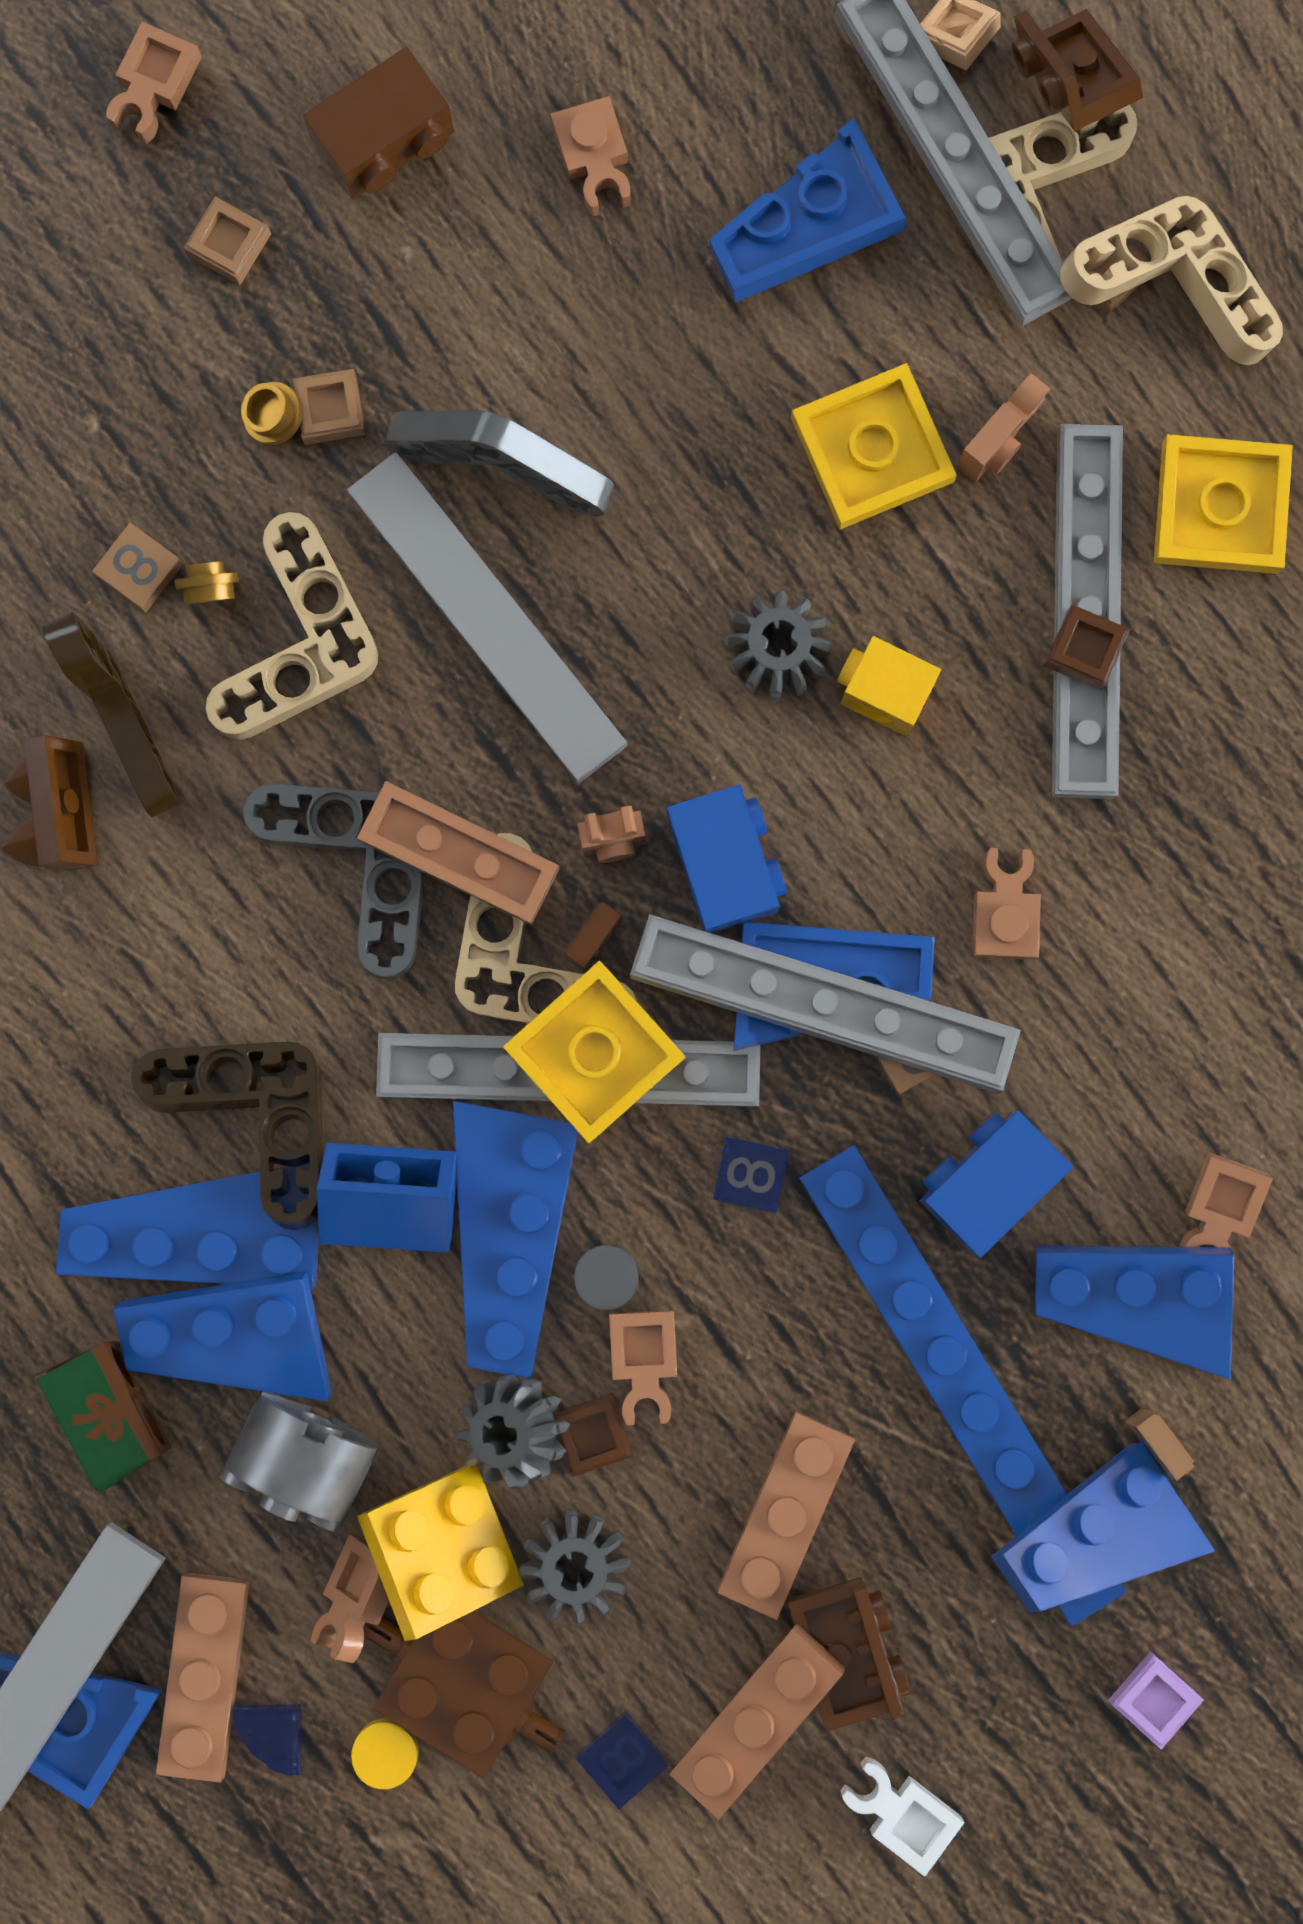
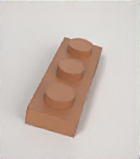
[357,781,560,925]
[717,1411,855,1620]
[156,1572,250,1783]
[669,1624,847,1820]

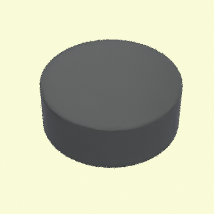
[574,1245,639,1310]

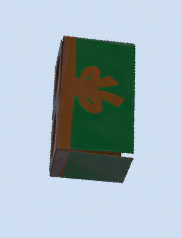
[35,1341,172,1493]

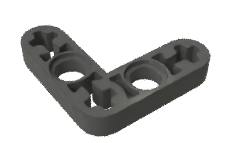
[383,410,614,517]
[243,784,425,979]

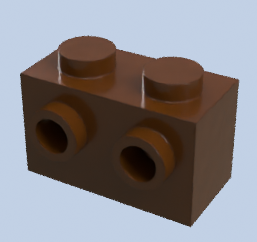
[303,46,454,200]

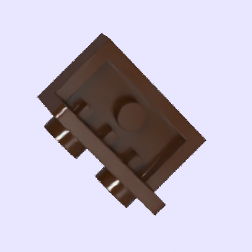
[1012,9,1143,132]
[787,1577,911,1732]

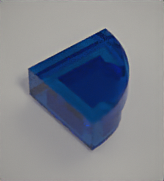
[233,1704,302,1776]

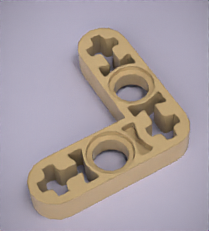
[989,105,1138,260]
[1060,196,1283,365]
[206,512,379,740]
[455,833,637,1024]

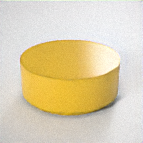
[351,1718,419,1789]

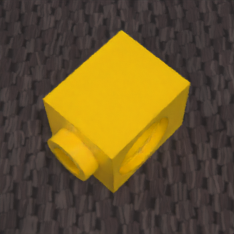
[837,636,942,737]

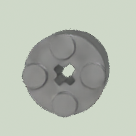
[219,1391,377,1533]

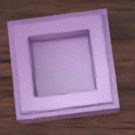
[1108,1651,1204,1749]

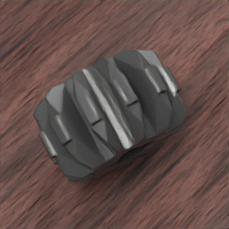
[724,590,833,700]
[455,1374,570,1489]
[519,1509,631,1625]

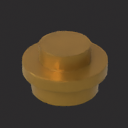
[241,382,303,445]
[175,561,239,604]

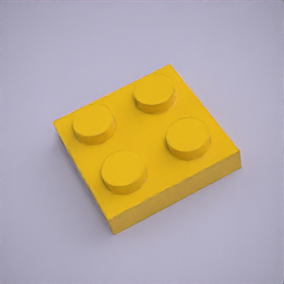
[791,363,957,530]
[1154,434,1293,574]
[503,960,686,1143]
[357,1465,524,1641]

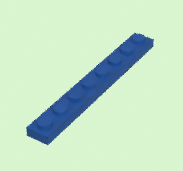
[798,1145,1127,1627]

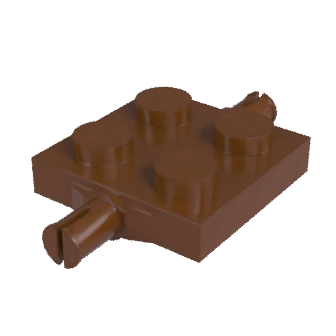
[364,1611,565,1779]

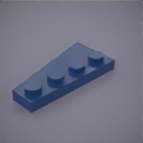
[453,1101,578,1379]
[56,1162,319,1289]

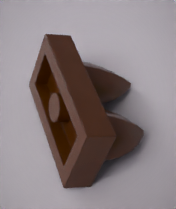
[1,735,98,870]

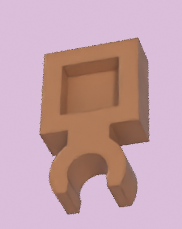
[106,21,202,144]
[551,96,631,217]
[956,373,1050,483]
[577,806,646,863]
[972,848,1041,960]
[1180,1152,1273,1247]
[609,1310,677,1426]
[311,1534,389,1663]

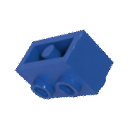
[667,784,787,934]
[919,1110,1074,1258]
[317,1143,456,1252]

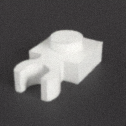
[840,1757,964,1876]

